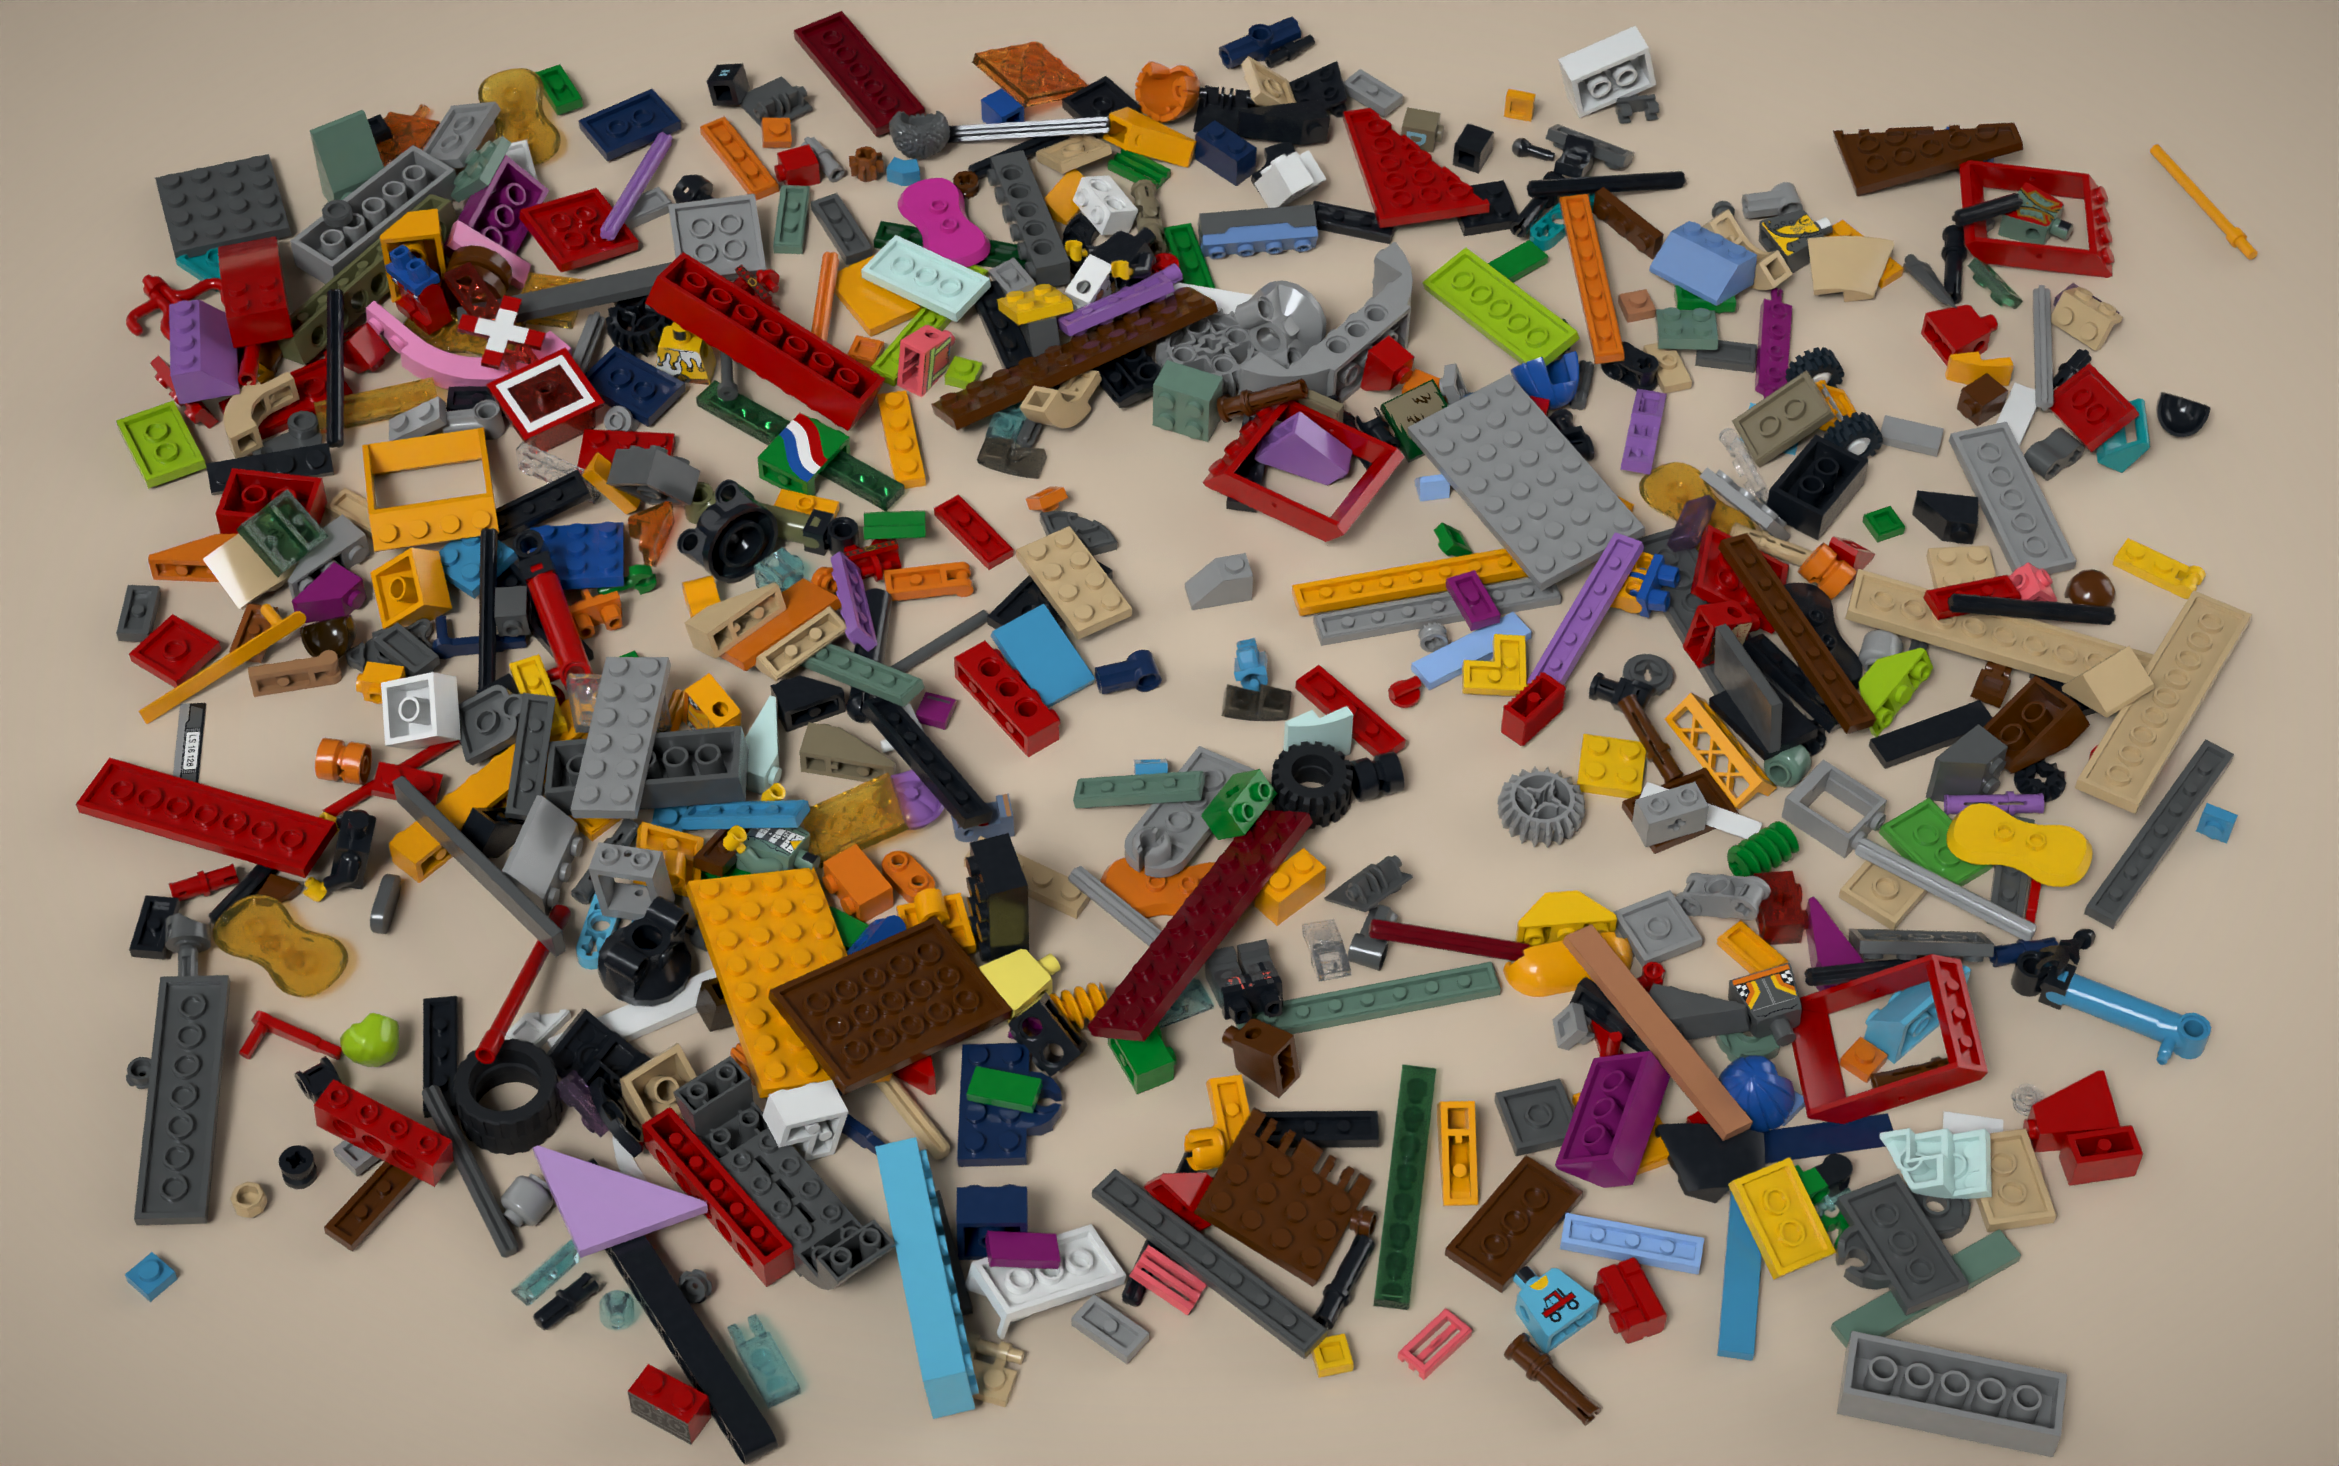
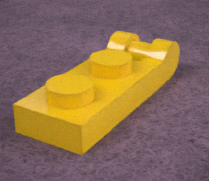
[2112,538,2206,599]

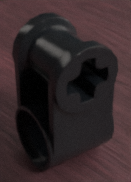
[1601,341,1658,392]

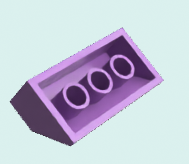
[169,299,240,404]

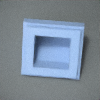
[1414,474,1450,502]

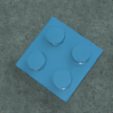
[439,537,518,599]

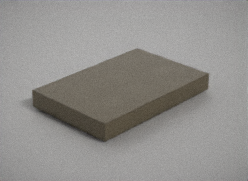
[1732,370,1835,467]

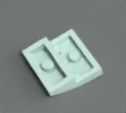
[1283,706,1353,756]

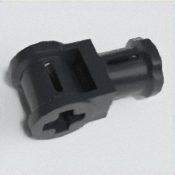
[1548,409,1594,461]
[1589,672,1657,719]
[294,1056,342,1104]

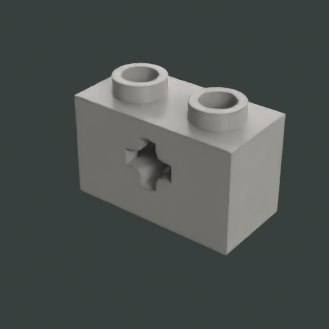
[1632,782,1709,847]

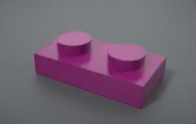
[1446,570,1501,631]

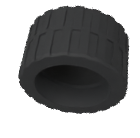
[453,1038,563,1155]

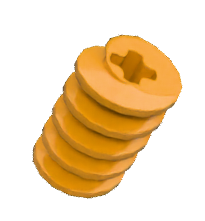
[1036,982,1108,1030]

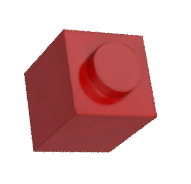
[774,144,820,186]

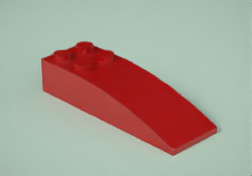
[218,236,294,348]

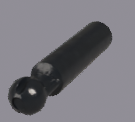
[846,588,892,723]

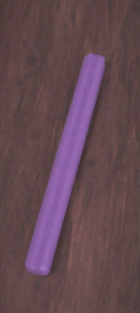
[600,132,673,241]

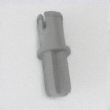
[801,137,845,182]

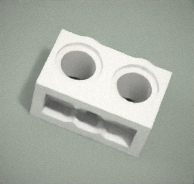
[1073,175,1139,235]

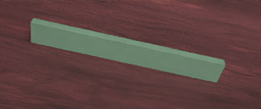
[1235,962,1501,1034]

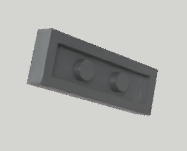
[1546,124,1634,169]
[811,193,873,265]

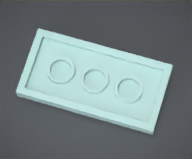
[861,235,991,322]

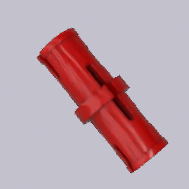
[168,864,239,902]

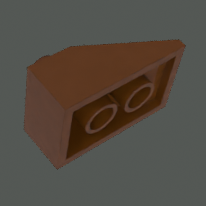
[1983,675,2090,774]

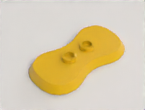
[1946,803,2093,887]

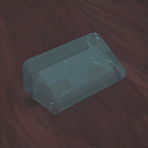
[511,1239,579,1306]

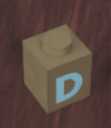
[1401,107,1444,153]

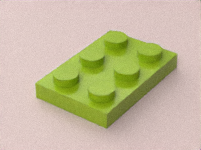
[116,400,206,489]

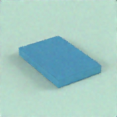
[991,604,1096,708]

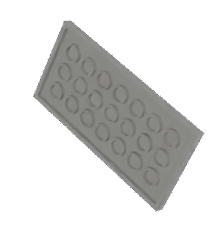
[1408,374,1645,591]

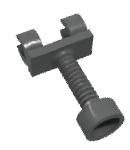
[1615,93,1659,124]

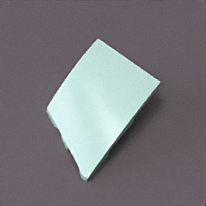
[1880,1128,1992,1199]

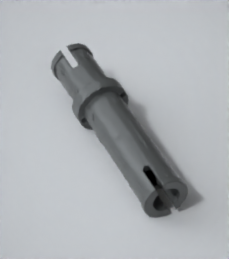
[571,819,639,905]

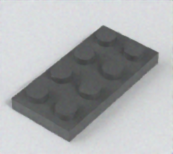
[1849,929,1994,962]

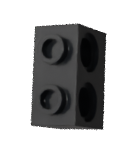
[1008,992,1088,1077]

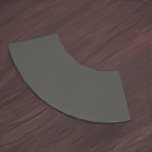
[1040,511,1117,556]

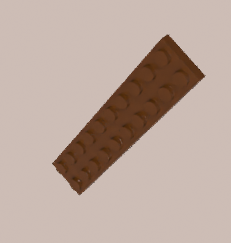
[931,287,1218,430]

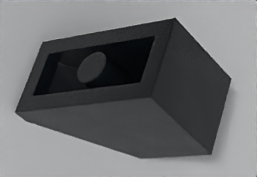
[1912,490,1978,544]
[770,675,845,732]
[461,807,525,858]

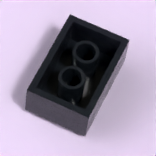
[1766,434,1868,540]

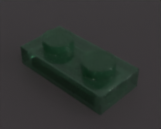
[1968,257,2023,309]

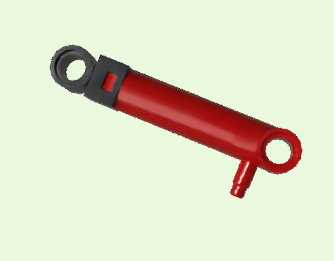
[513,530,598,698]

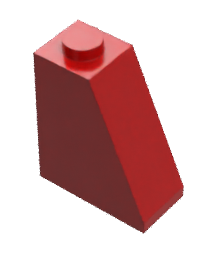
[2023,1070,2121,1152]

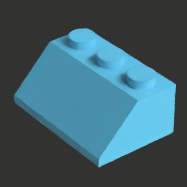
[1864,965,1971,1064]

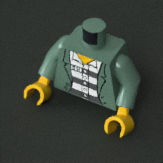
[723,783,821,874]

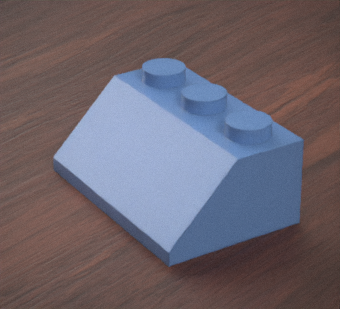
[1649,221,1757,306]

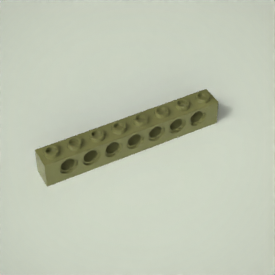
[277,194,458,365]

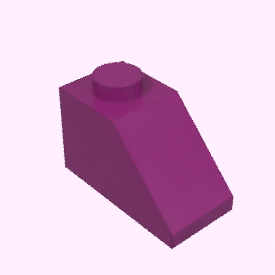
[292,562,367,623]

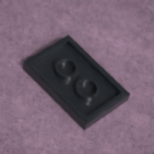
[1709,678,1818,761]

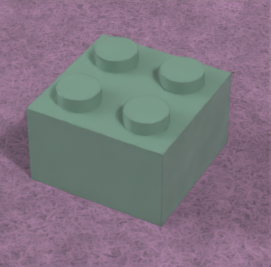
[1153,360,1223,442]

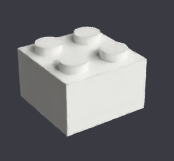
[381,672,461,750]

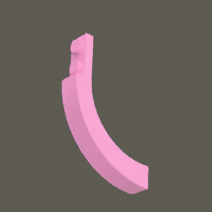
[366,301,572,390]

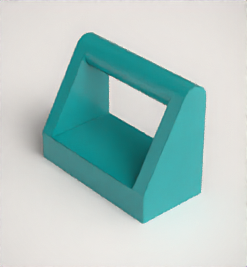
[2096,398,2150,473]

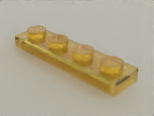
[314,377,438,434]

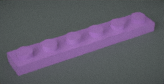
[1527,532,1644,685]

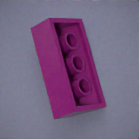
[444,155,549,258]
[1555,1051,1670,1188]

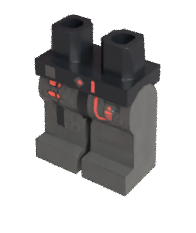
[1205,939,1283,1024]

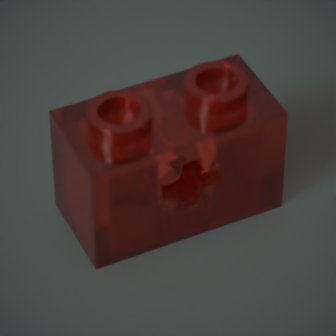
[1753,871,1809,945]

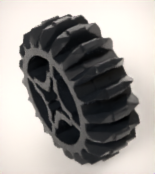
[605,295,674,358]

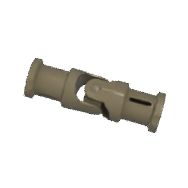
[1131,179,1167,256]

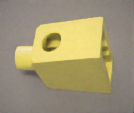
[978,949,1060,1022]

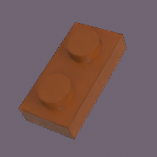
[229,603,280,663]

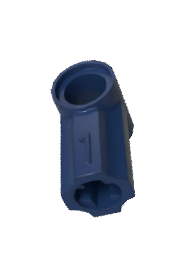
[1095,650,1162,694]

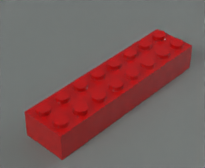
[645,252,885,431]

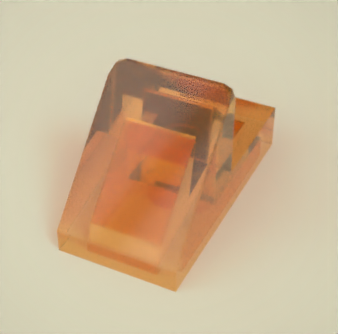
[628,501,674,567]

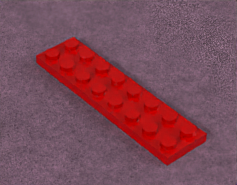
[76,758,338,878]

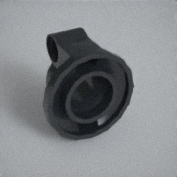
[677,479,778,583]
[598,896,691,1006]

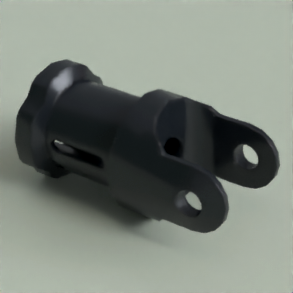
[1356,407,1401,449]

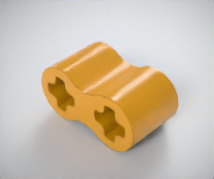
[682,575,721,618]

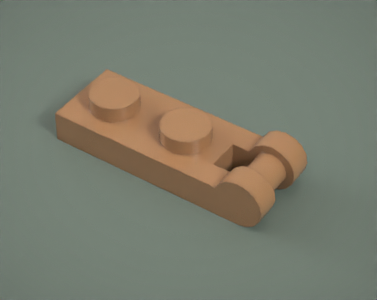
[248,650,342,697]

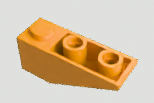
[1103,107,1197,168]

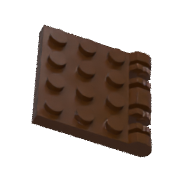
[1193,1107,1372,1287]

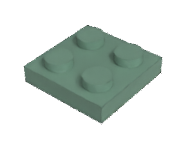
[450,136,511,203]
[1655,307,1718,350]

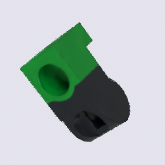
[1795,1154,1853,1206]

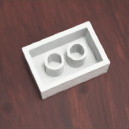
[1558,26,1656,118]

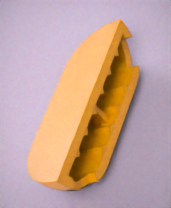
[1503,932,1633,997]

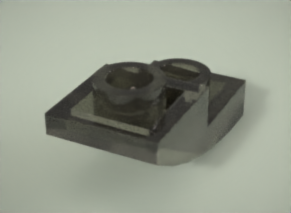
[1221,684,1291,721]

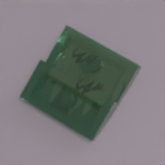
[236,489,329,577]

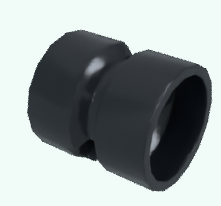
[1350,751,1404,802]

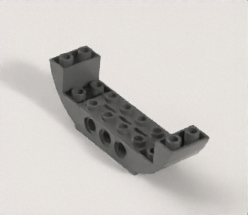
[673,1056,895,1290]

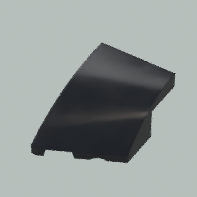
[547,1009,650,1102]
[1655,1123,1765,1203]

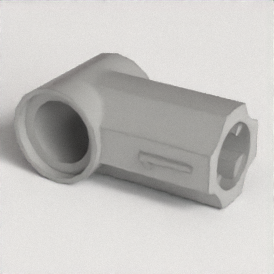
[1741,182,1803,219]
[443,400,505,440]

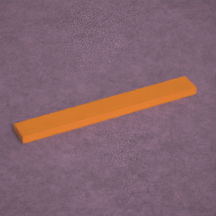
[1559,194,1624,364]

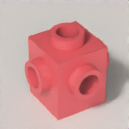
[2008,563,2057,602]

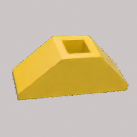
[1515,890,1617,947]

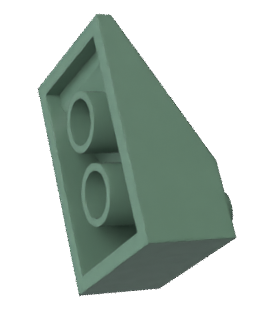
[310,109,384,202]

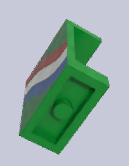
[757,413,851,496]

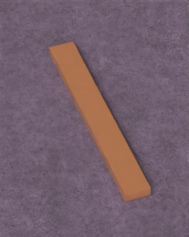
[1563,924,1753,1141]

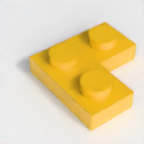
[1462,634,1527,696]

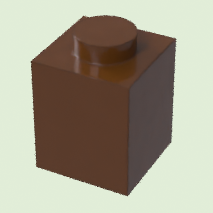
[1957,373,2008,426]

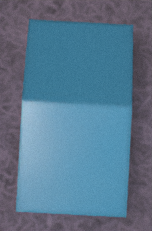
[886,157,920,186]

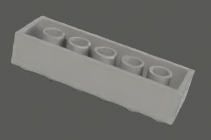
[290,145,456,284]
[1837,1331,2067,1457]

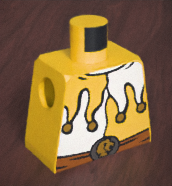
[656,322,716,385]

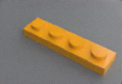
[877,390,926,490]

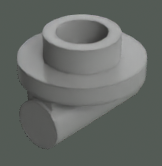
[604,406,639,431]

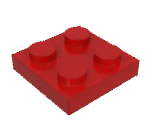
[129,614,221,688]

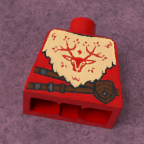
[1682,600,1760,669]

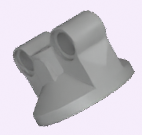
[1235,280,1326,369]

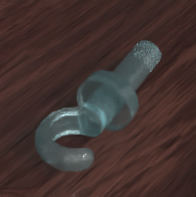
[1817,1188,1851,1219]

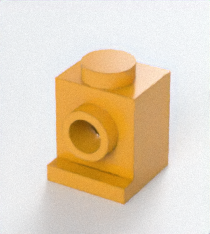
[356,661,406,704]

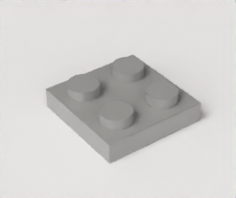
[1613,890,1703,967]

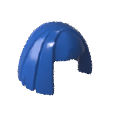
[1510,351,1579,410]
[1718,1055,1795,1133]

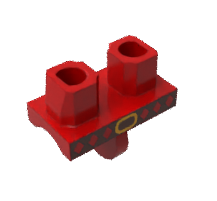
[732,264,780,311]
[843,539,901,582]

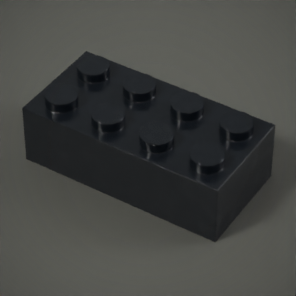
[965,833,1029,963]

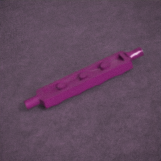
[1755,288,1792,399]

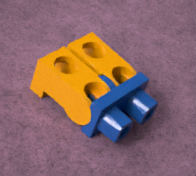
[1610,552,1681,618]

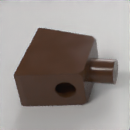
[1222,1018,1300,1098]

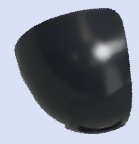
[2156,392,2211,437]

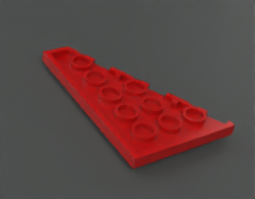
[1343,108,1490,228]

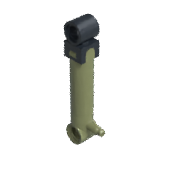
[684,482,860,556]

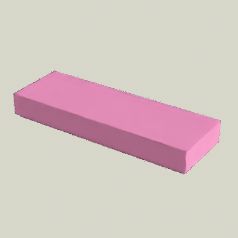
[447,220,531,290]

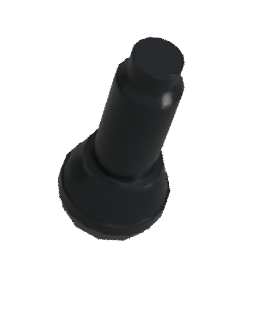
[1512,138,1555,161]

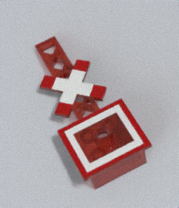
[444,262,605,458]

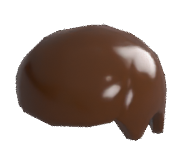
[2064,569,2116,607]

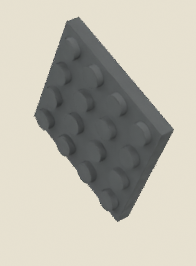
[155,154,291,259]

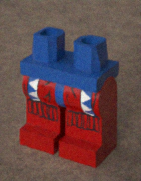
[385,245,453,335]

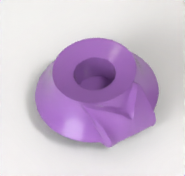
[877,770,944,830]

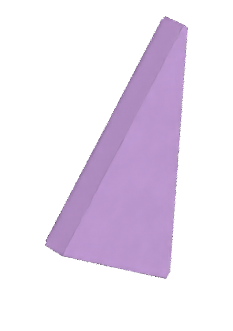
[533,1145,708,1258]

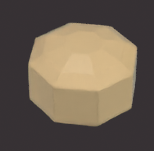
[230,1181,267,1218]

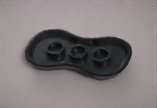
[1784,582,1863,690]

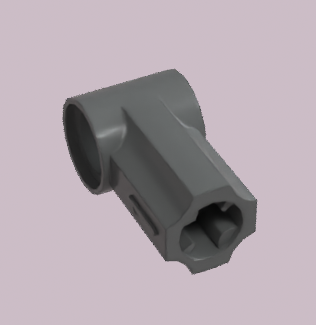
[1347,905,1398,971]

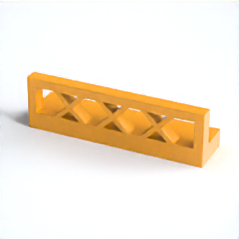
[1664,693,1777,809]

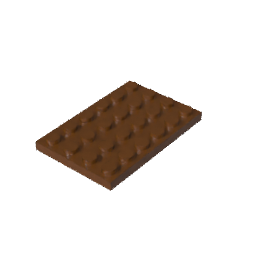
[768,917,1012,1095]

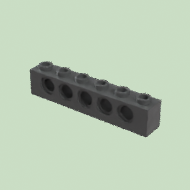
[987,150,1071,287]

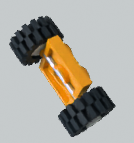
[1785,347,1883,460]

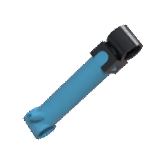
[2011,951,2211,1065]

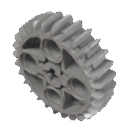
[1156,308,1259,397]

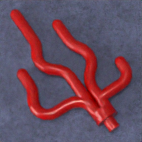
[126,275,244,363]

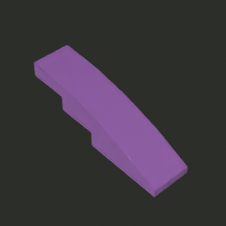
[1621,389,1667,474]

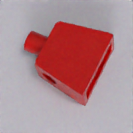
[1921,305,1998,366]

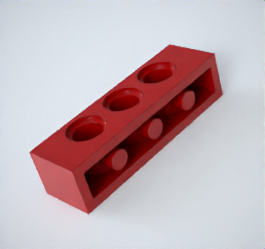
[954,640,1061,757]
[314,1079,454,1187]

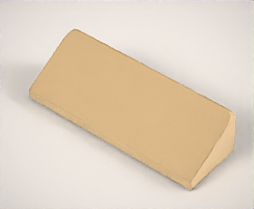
[755,606,846,682]

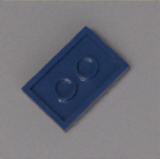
[578,89,681,161]
[585,346,686,427]

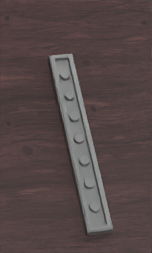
[1313,578,1561,646]

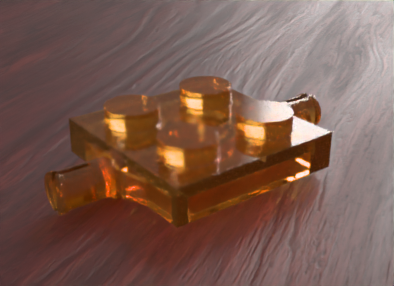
[376,104,440,167]

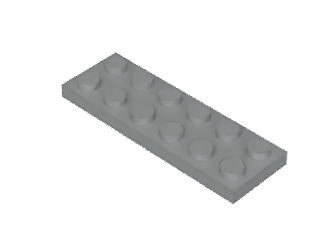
[1949,422,2076,574]
[571,657,671,819]

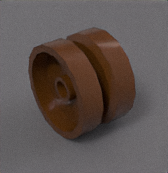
[440,245,513,314]

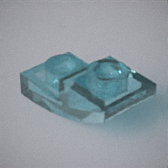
[985,400,1027,446]

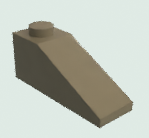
[799,722,896,785]

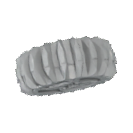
[1497,767,1585,848]

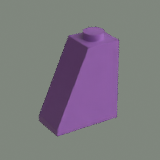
[1254,411,1352,486]

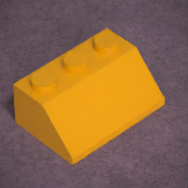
[380,209,448,303]

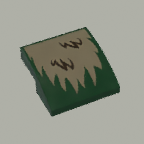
[1380,379,1448,463]

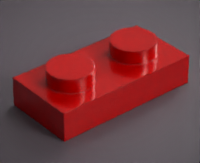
[371,761,443,806]

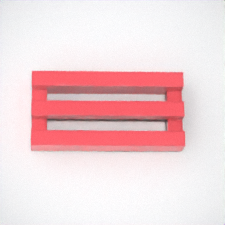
[1129,1245,1207,1315]
[1398,1308,1472,1380]

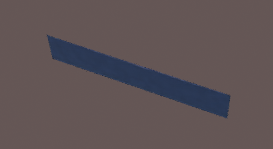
[1762,1113,1893,1164]

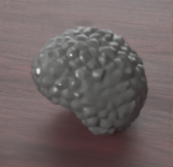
[889,111,950,159]

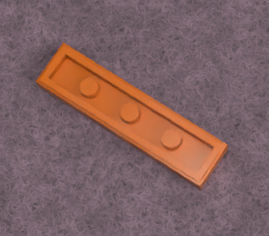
[700,116,779,201]

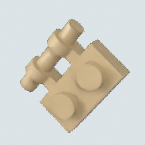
[966,1333,1025,1407]

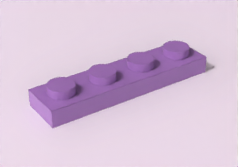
[1056,273,1175,337]
[831,551,878,652]

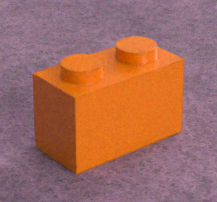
[822,844,894,923]

